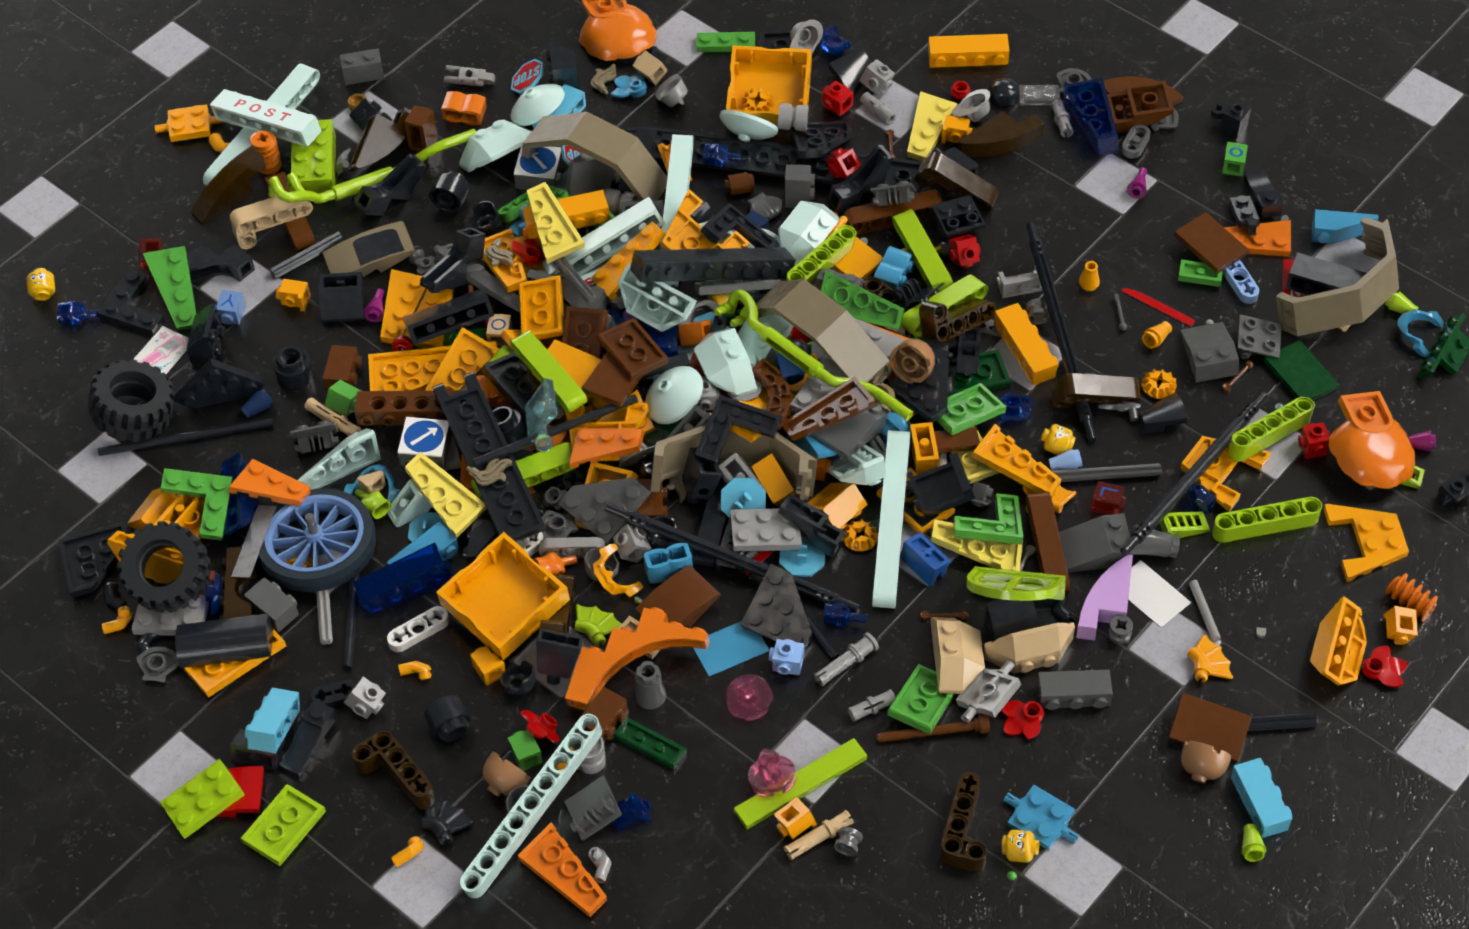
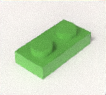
[1178,259,1223,287]

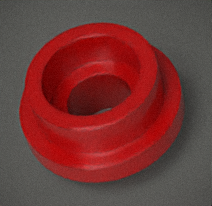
[951,81,970,99]
[392,335,413,352]

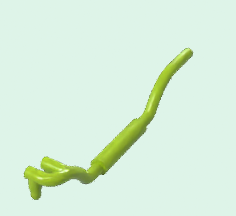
[268,129,476,204]
[714,289,913,421]

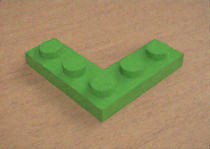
[697,32,755,52]
[161,468,232,541]
[953,493,1023,545]

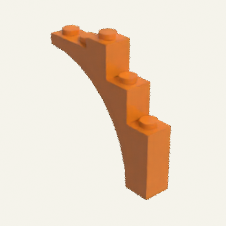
[565,607,710,710]

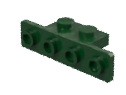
[1417,312,1469,379]

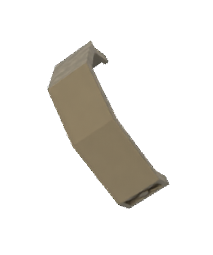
[522,112,668,201]
[1276,217,1399,336]
[756,279,893,387]
[651,424,818,501]

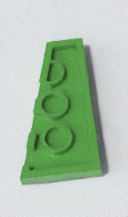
[143,246,197,330]
[821,270,905,330]

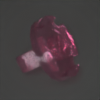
[725,674,773,721]
[748,749,797,797]

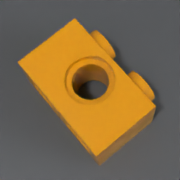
[910,422,939,475]

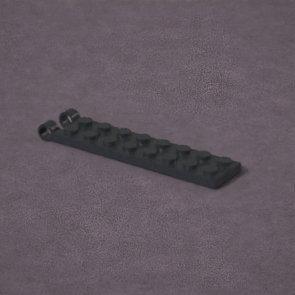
[432,371,546,542]

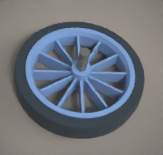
[258,489,376,592]

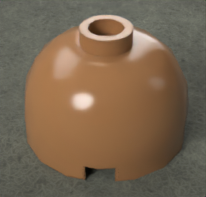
[890,339,935,384]
[1181,740,1232,783]
[483,751,531,797]

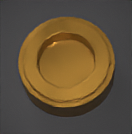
[348,94,367,111]

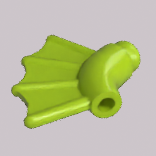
[575,604,622,646]

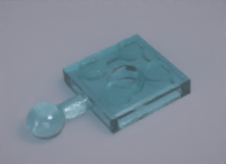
[525,378,557,452]

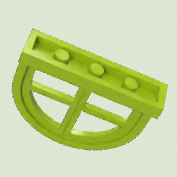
[966,566,1066,601]

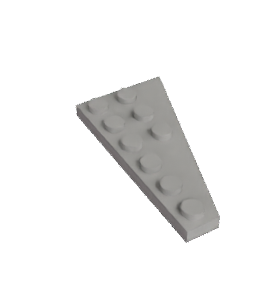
[790,318,906,413]

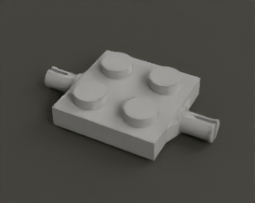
[956,660,1021,723]

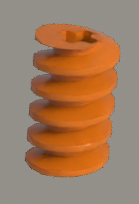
[250,130,282,175]
[1385,573,1438,622]

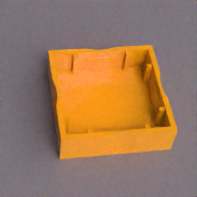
[726,46,812,127]
[436,532,570,661]

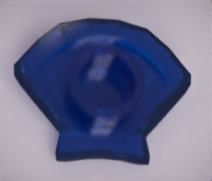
[999,391,1033,422]
[205,573,222,614]

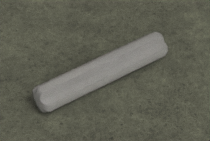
[316,589,333,645]

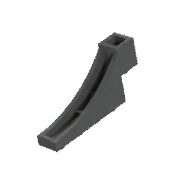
[527,269,617,330]

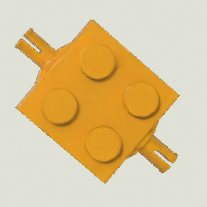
[155,104,224,142]

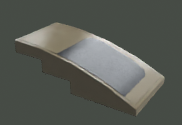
[323,221,416,277]

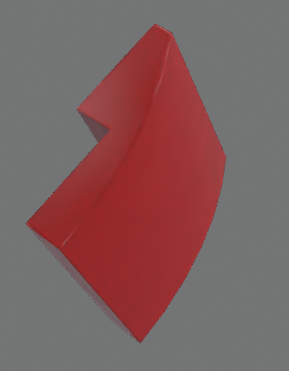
[215,766,264,817]

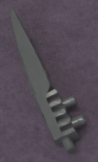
[434,243,520,312]

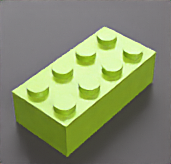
[291,119,336,193]

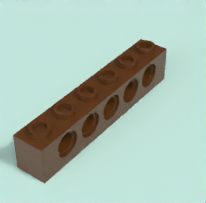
[355,390,490,426]

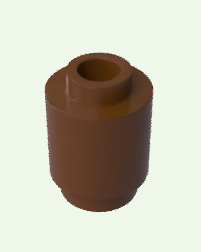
[724,172,755,195]

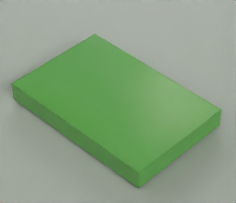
[937,383,1006,435]
[887,664,955,734]

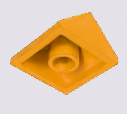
[127,488,177,531]

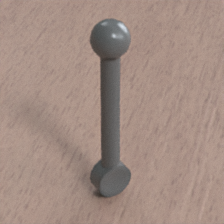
[1114,294,1127,331]

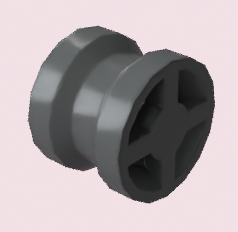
[1026,298,1049,325]
[1108,615,1133,644]
[834,827,863,857]

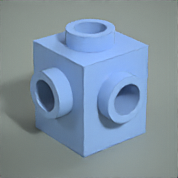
[769,639,804,675]

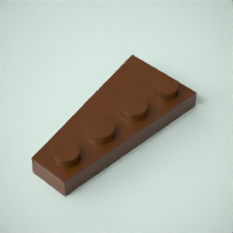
[782,377,878,441]

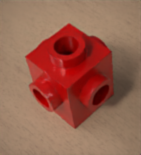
[822,81,854,117]
[825,148,861,179]
[949,235,981,268]
[1298,422,1331,459]

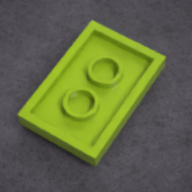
[160,759,245,838]
[241,784,326,866]

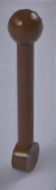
[886,129,896,158]
[1222,361,1253,392]
[920,611,969,621]

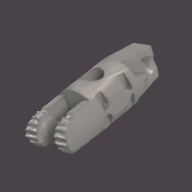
[444,65,495,87]

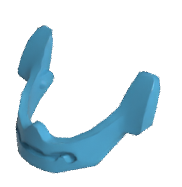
[1397,309,1444,358]
[344,465,400,502]

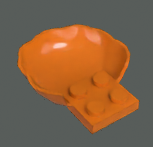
[579,0,657,61]
[1329,391,1415,489]

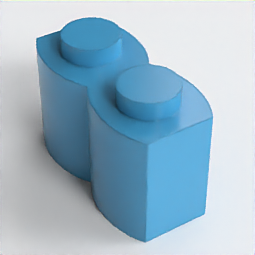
[874,246,915,291]
[644,543,693,583]

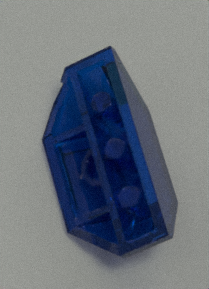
[219,453,259,536]

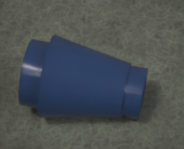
[240,389,273,418]

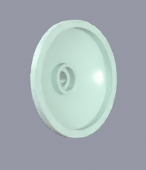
[511,84,565,126]
[719,110,778,142]
[645,366,703,424]

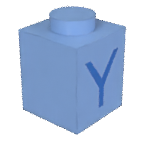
[216,290,246,325]

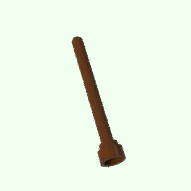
[876,714,990,742]

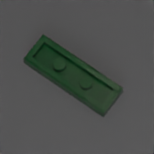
[614,717,687,770]

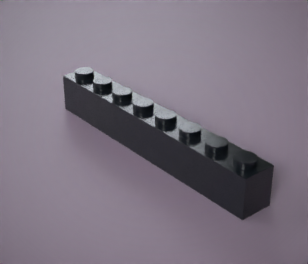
[630,247,796,282]

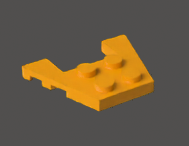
[661,189,750,250]
[565,403,649,461]
[1180,436,1271,512]
[1323,504,1409,582]

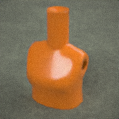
[533,552,577,575]

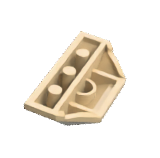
[930,617,985,694]
[983,622,1075,673]

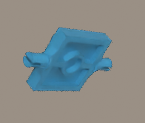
[1003,785,1079,850]

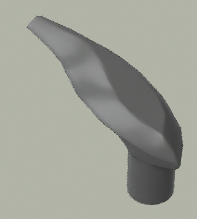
[335,148,352,175]
[1098,402,1141,421]

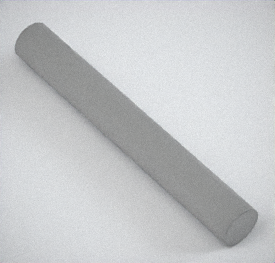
[1189,580,1221,642]

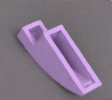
[1076,555,1133,641]

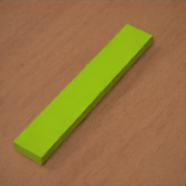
[734,738,867,830]

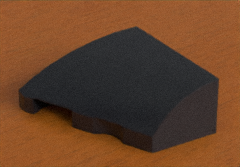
[829,48,871,92]
[1138,392,1188,434]

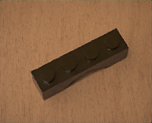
[220,547,258,619]

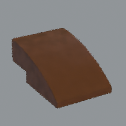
[1105,81,1174,135]
[635,565,721,628]

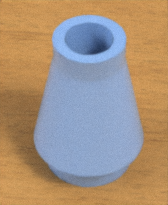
[1048,449,1083,471]

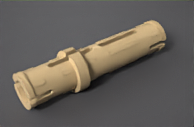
[304,397,362,436]
[784,810,854,860]

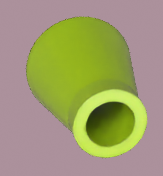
[1385,291,1419,314]
[1241,824,1266,862]

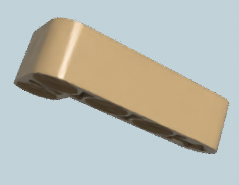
[230,191,313,250]

